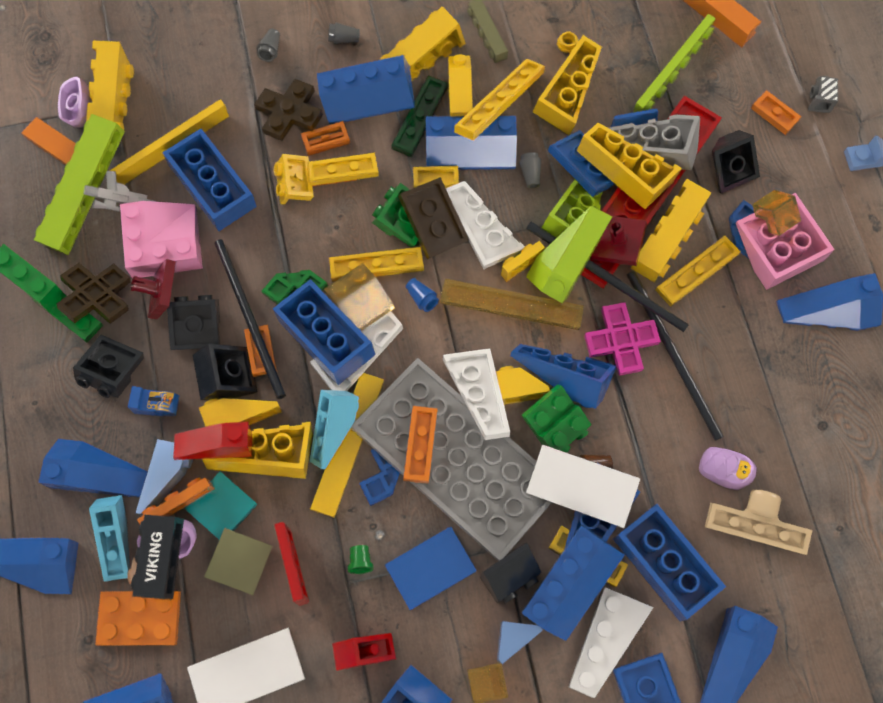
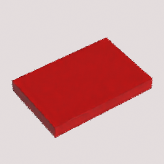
[274,522,309,606]

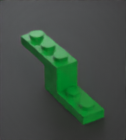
[0,244,103,343]

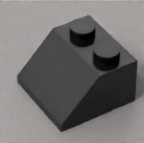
[192,344,258,401]
[480,543,542,604]

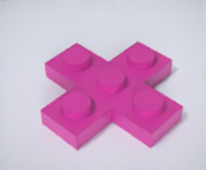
[584,302,661,376]

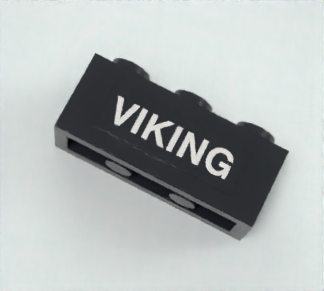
[131,515,184,599]

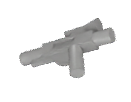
[83,171,156,212]

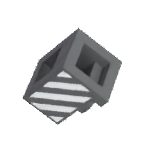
[808,76,838,113]

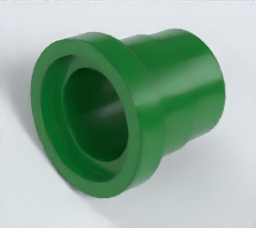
[348,545,374,574]

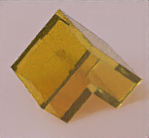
[752,190,802,236]
[467,663,508,703]

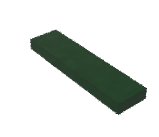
[391,75,448,157]

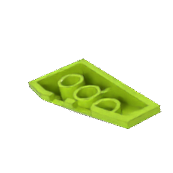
[542,179,603,238]
[526,205,612,303]

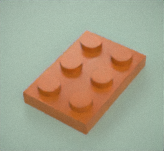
[95,591,181,646]

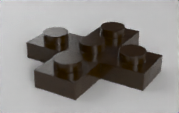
[254,79,323,141]
[57,262,131,324]

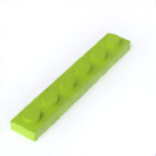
[633,14,716,113]

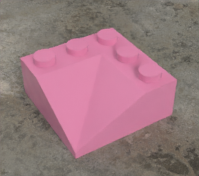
[736,193,835,290]
[120,201,203,279]

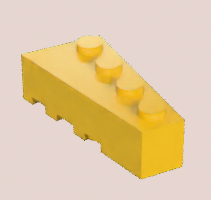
[379,6,466,81]
[86,40,134,130]
[631,179,711,283]

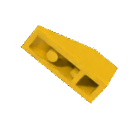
[448,54,473,116]
[199,398,282,427]

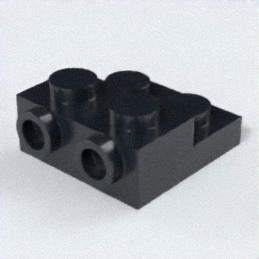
[167,295,220,350]
[73,335,144,398]

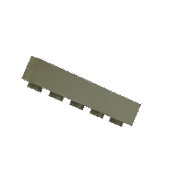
[467,0,508,63]

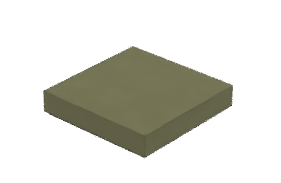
[204,528,273,595]

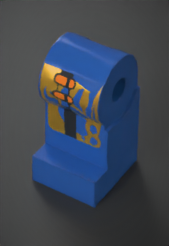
[128,386,180,417]

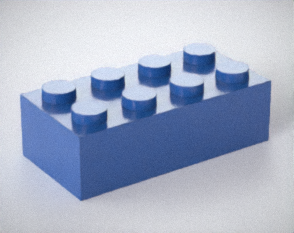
[162,129,257,231]
[273,279,376,385]
[613,504,726,622]

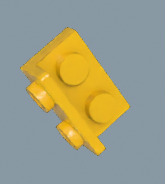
[274,154,314,205]

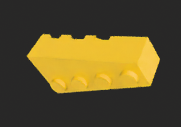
[533,35,602,135]
[577,123,682,209]
[202,422,313,479]

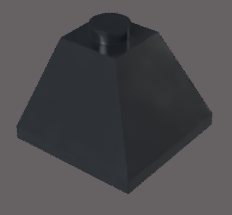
[712,130,760,194]

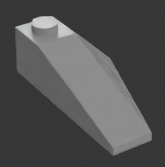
[609,115,700,170]

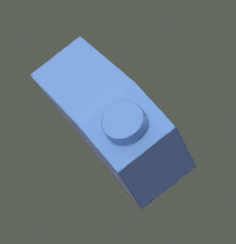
[136,439,193,516]

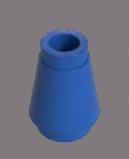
[406,278,439,312]

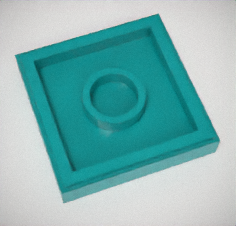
[185,471,258,540]

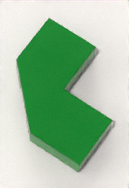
[262,270,328,305]

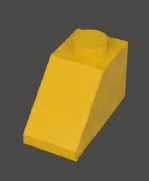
[496,366,550,405]

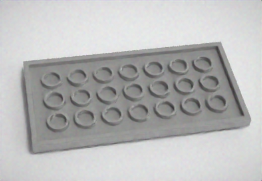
[351,358,552,561]

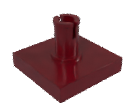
[590,216,647,266]
[131,259,176,320]

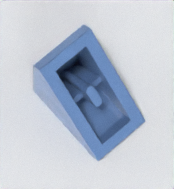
[497,621,543,665]

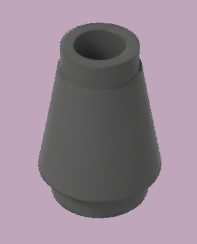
[328,22,360,44]
[256,29,280,62]
[519,152,541,188]

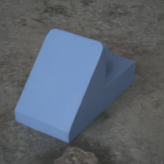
[844,136,883,171]

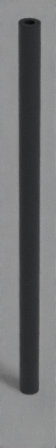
[526,221,689,332]
[214,239,286,399]
[627,271,724,441]

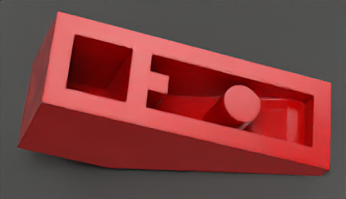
[173,422,252,460]

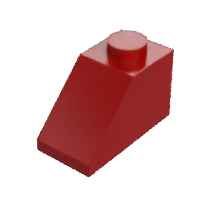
[332,633,396,671]

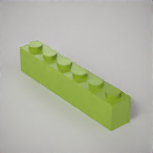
[34,114,125,256]

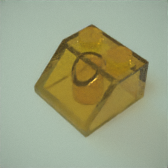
[324,263,395,331]

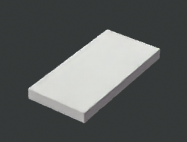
[526,445,640,528]
[187,628,306,703]

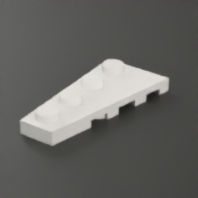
[446,181,525,269]
[310,308,403,391]
[443,349,510,440]
[568,587,654,698]

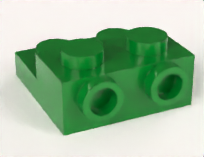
[372,183,418,248]
[521,384,592,453]

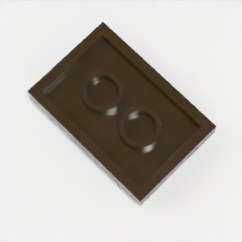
[398,177,469,260]

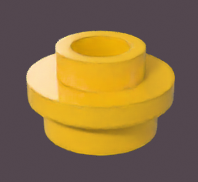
[557,32,579,53]

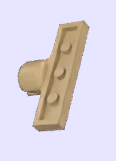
[705,490,812,555]

